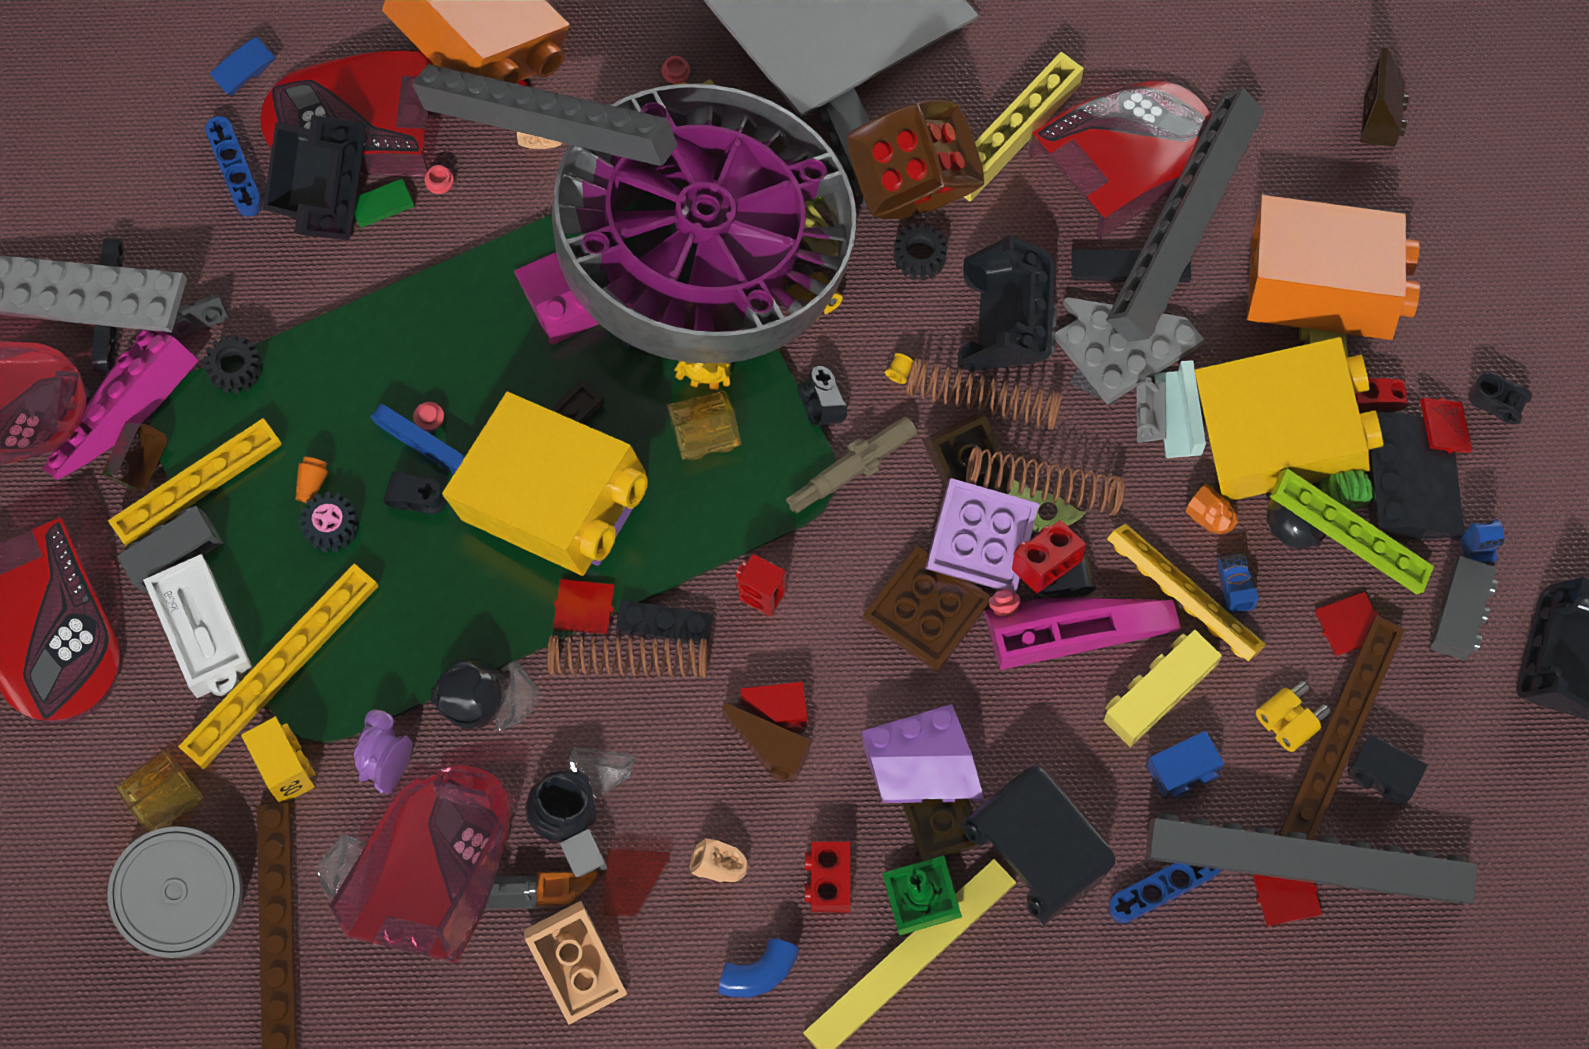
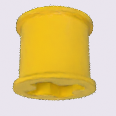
[885,353,914,384]

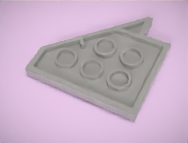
[1055,297,1205,405]

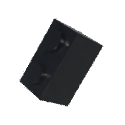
[1347,734,1428,805]

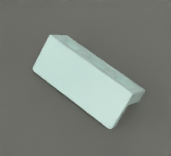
[1154,360,1206,458]

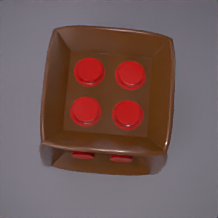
[847,100,984,219]

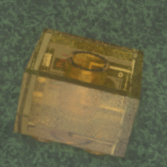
[666,391,742,460]
[115,749,204,832]

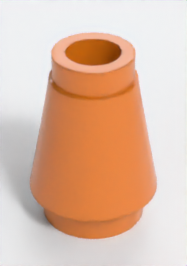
[295,457,328,503]

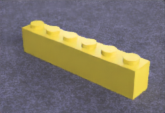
[964,52,1084,202]

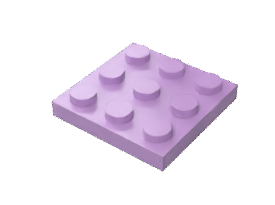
[925,478,1039,593]

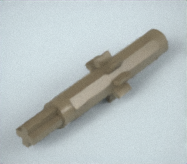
[786,417,917,513]

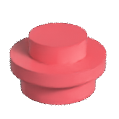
[662,56,690,84]
[424,165,454,194]
[413,402,444,432]
[989,589,1021,616]

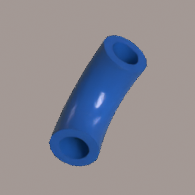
[718,939,799,998]

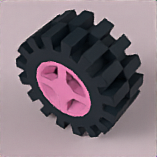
[299,492,359,552]

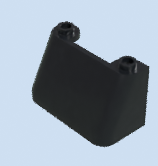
[958,235,1055,372]
[1516,577,1589,720]
[960,765,1115,925]

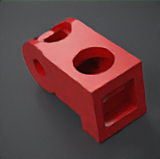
[1355,378,1408,414]

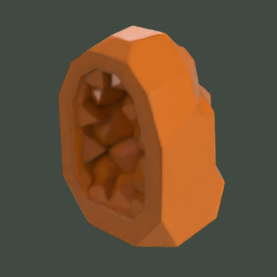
[1185,484,1238,534]

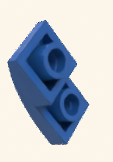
[210,37,276,96]

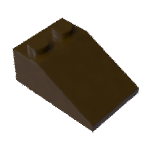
[1360,47,1409,147]
[922,414,1010,494]

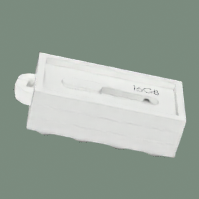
[143,554,253,698]

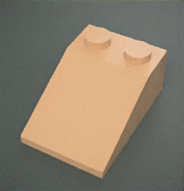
[523,901,627,1025]

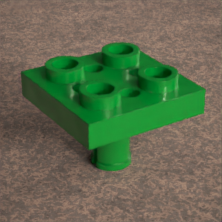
[882,855,962,935]

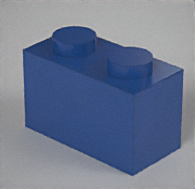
[1146,731,1224,799]

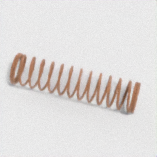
[906,358,1062,430]
[966,447,1125,516]
[548,635,707,678]

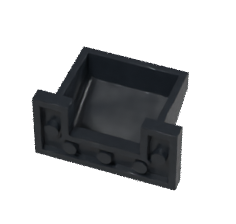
[263,115,367,240]

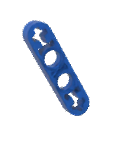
[205,116,263,217]
[371,404,465,475]
[1109,863,1221,923]

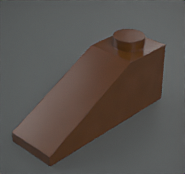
[722,702,811,782]

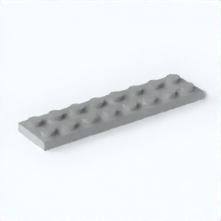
[0,256,187,332]

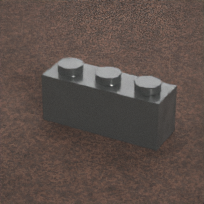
[117,506,223,593]
[1429,556,1498,661]

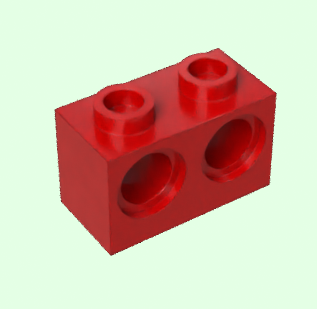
[1011,520,1086,593]
[736,554,787,617]
[805,842,850,913]

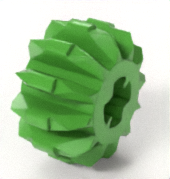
[1319,470,1373,510]

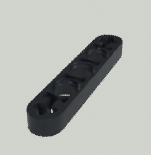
[92,238,124,372]

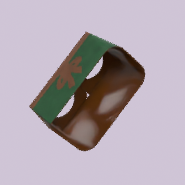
[101,422,167,490]

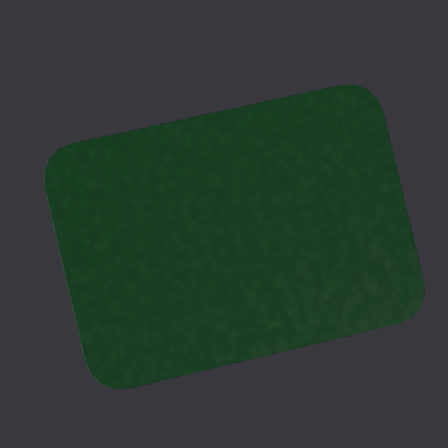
[151,184,836,743]

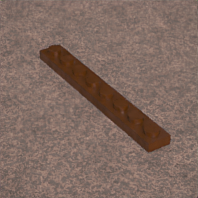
[1278,615,1405,840]
[257,803,297,1049]

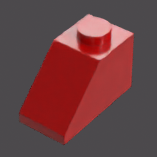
[740,682,807,733]

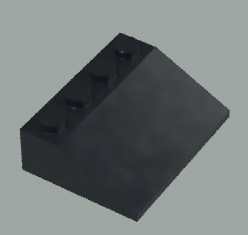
[1365,412,1465,540]

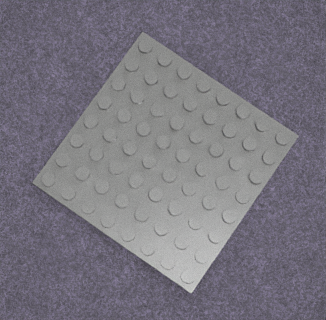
[704,0,979,117]

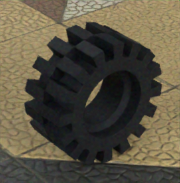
[893,222,947,281]
[203,335,262,394]

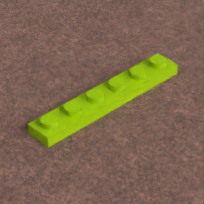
[1270,468,1434,595]

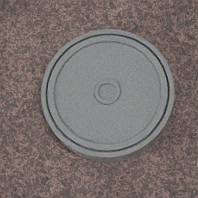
[107,826,243,958]

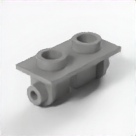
[1136,377,1167,443]

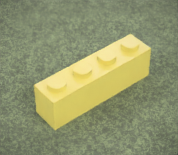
[1104,630,1222,747]

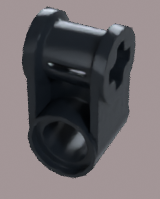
[797,366,847,426]
[1468,372,1532,424]
[383,471,446,514]
[1034,557,1096,598]

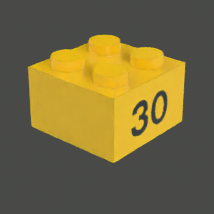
[241,716,316,804]

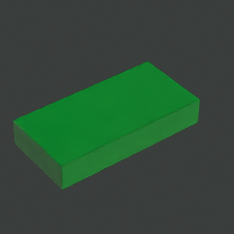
[354,179,414,228]

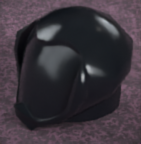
[1266,498,1326,550]
[430,658,505,729]
[525,770,596,842]

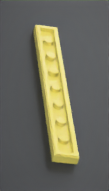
[803,859,1016,1049]

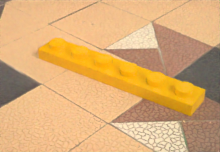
[108,418,282,547]
[1107,523,1266,662]

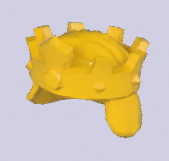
[674,361,731,390]

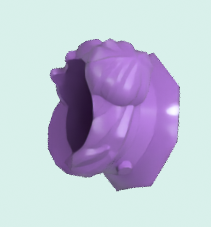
[354,710,413,794]

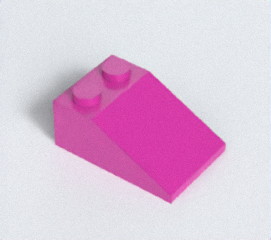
[514,252,599,345]

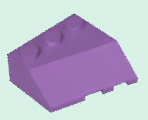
[861,704,984,803]

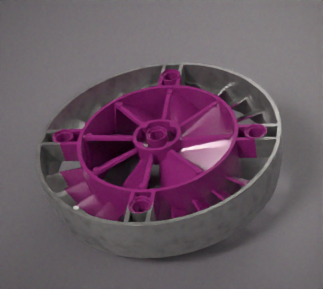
[552,84,856,364]

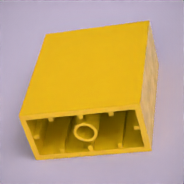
[1194,337,1383,501]
[442,392,648,576]

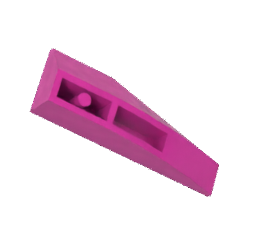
[42,330,199,480]
[984,597,1181,670]

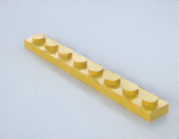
[178,564,378,770]

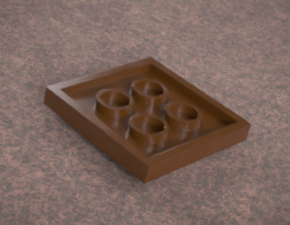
[862,545,992,672]

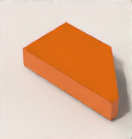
[537,871,598,906]

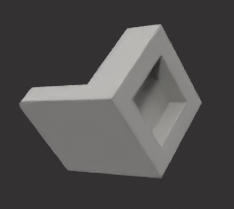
[560,829,607,878]

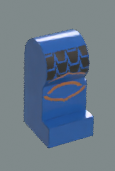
[1460,519,1504,565]
[1217,552,1259,614]

